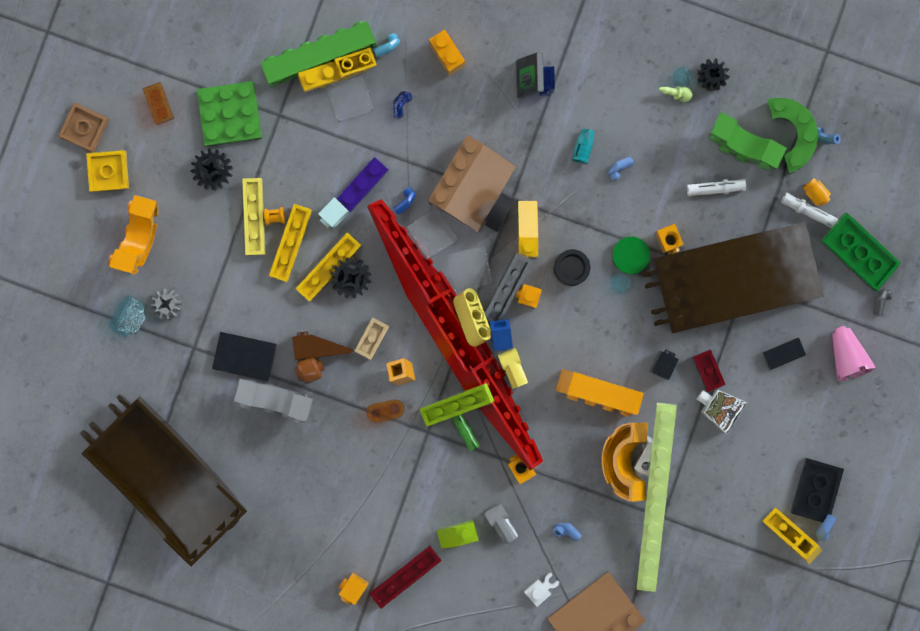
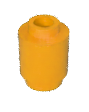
[803,178,831,206]

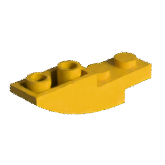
[297,48,377,93]

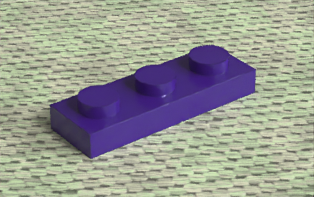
[337,157,389,213]

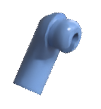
[817,127,841,144]
[608,157,633,181]
[816,514,837,541]
[553,523,582,542]

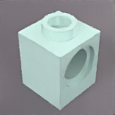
[319,197,349,229]

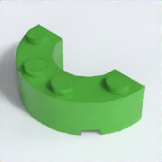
[767,98,818,174]
[709,112,787,171]

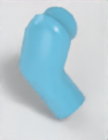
[374,34,400,57]

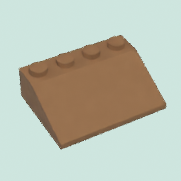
[428,135,516,232]
[547,572,646,631]

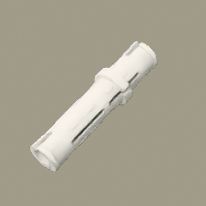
[687,179,746,197]
[781,192,838,229]

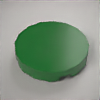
[612,236,650,274]

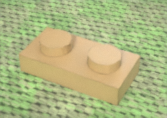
[355,317,390,360]

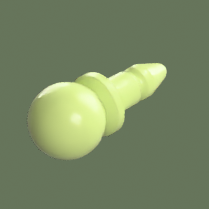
[659,86,693,102]

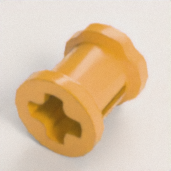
[264,206,286,226]

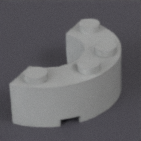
[234,379,314,424]

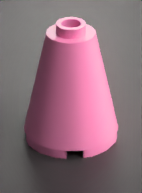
[832,326,876,381]

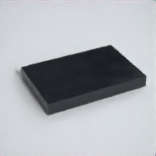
[212,332,277,381]
[790,458,844,523]

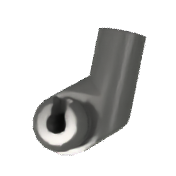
[873,289,893,316]

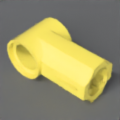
[498,348,528,389]

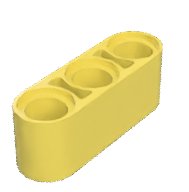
[453,288,491,347]

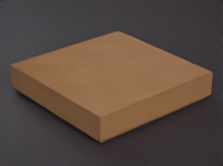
[58,102,110,153]

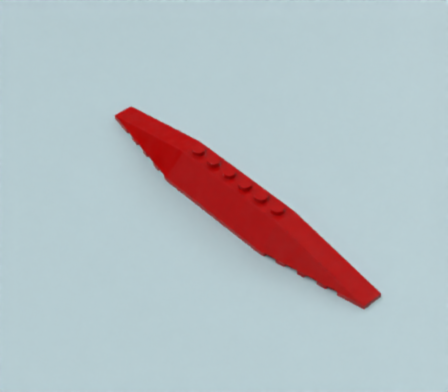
[367,199,543,470]

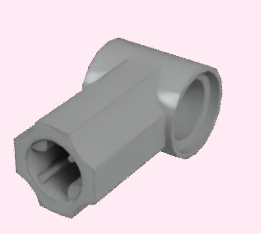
[484,503,518,544]

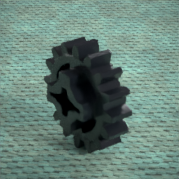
[190,148,233,191]
[329,257,371,298]

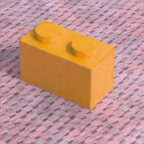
[429,29,466,76]

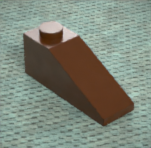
[292,331,354,360]

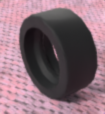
[485,194,515,232]
[553,249,591,286]

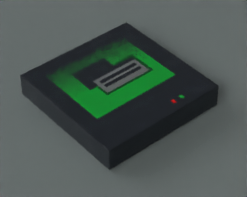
[516,52,544,98]

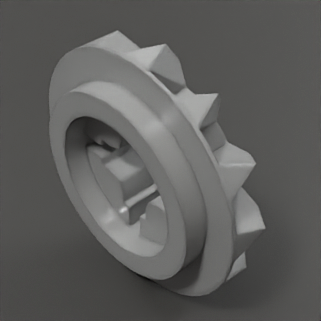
[151,289,182,320]

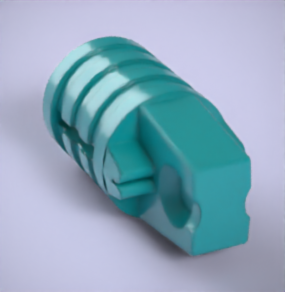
[571,129,595,165]

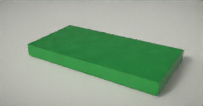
[820,213,901,292]

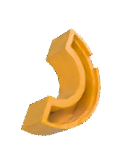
[108,195,158,275]
[601,422,648,502]

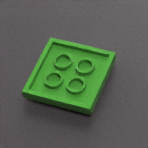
[197,81,262,147]

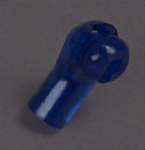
[393,91,412,118]

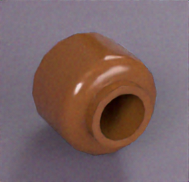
[295,357,324,384]

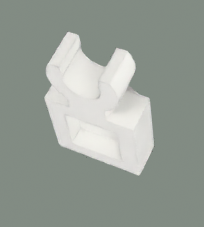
[524,572,559,607]

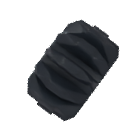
[697,58,730,91]

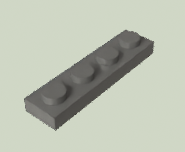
[484,251,533,324]

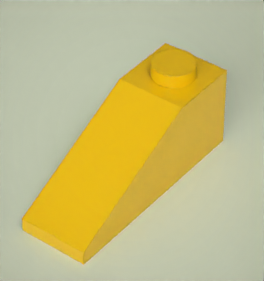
[518,201,538,258]
[762,507,822,564]

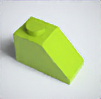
[436,519,479,549]

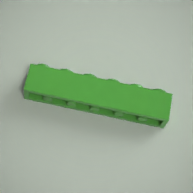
[261,21,377,88]

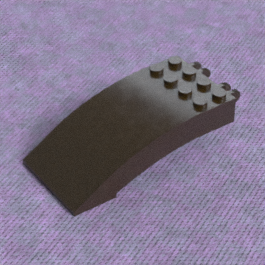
[642,222,824,333]
[80,394,247,567]

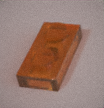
[142,82,175,125]

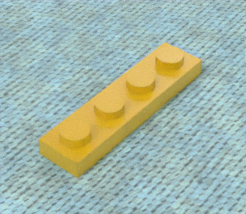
[269,204,313,282]
[296,232,362,302]

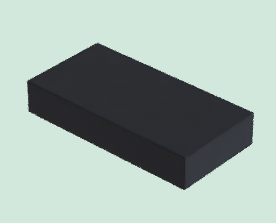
[762,337,806,370]

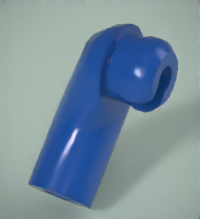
[394,188,416,215]

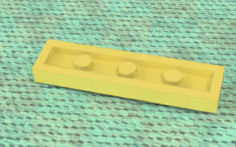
[242,178,266,256]

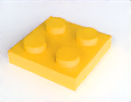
[86,150,129,192]

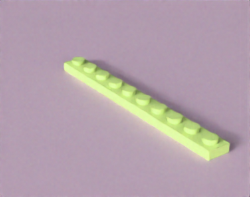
[636,403,677,592]

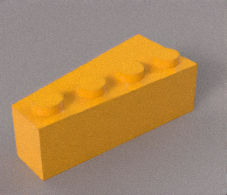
[555,369,644,417]

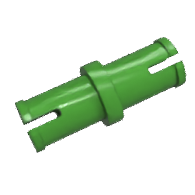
[451,414,480,452]

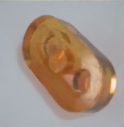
[366,399,405,423]

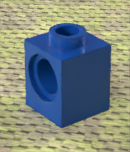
[490,319,513,351]

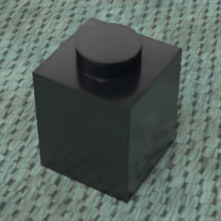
[649,349,679,380]

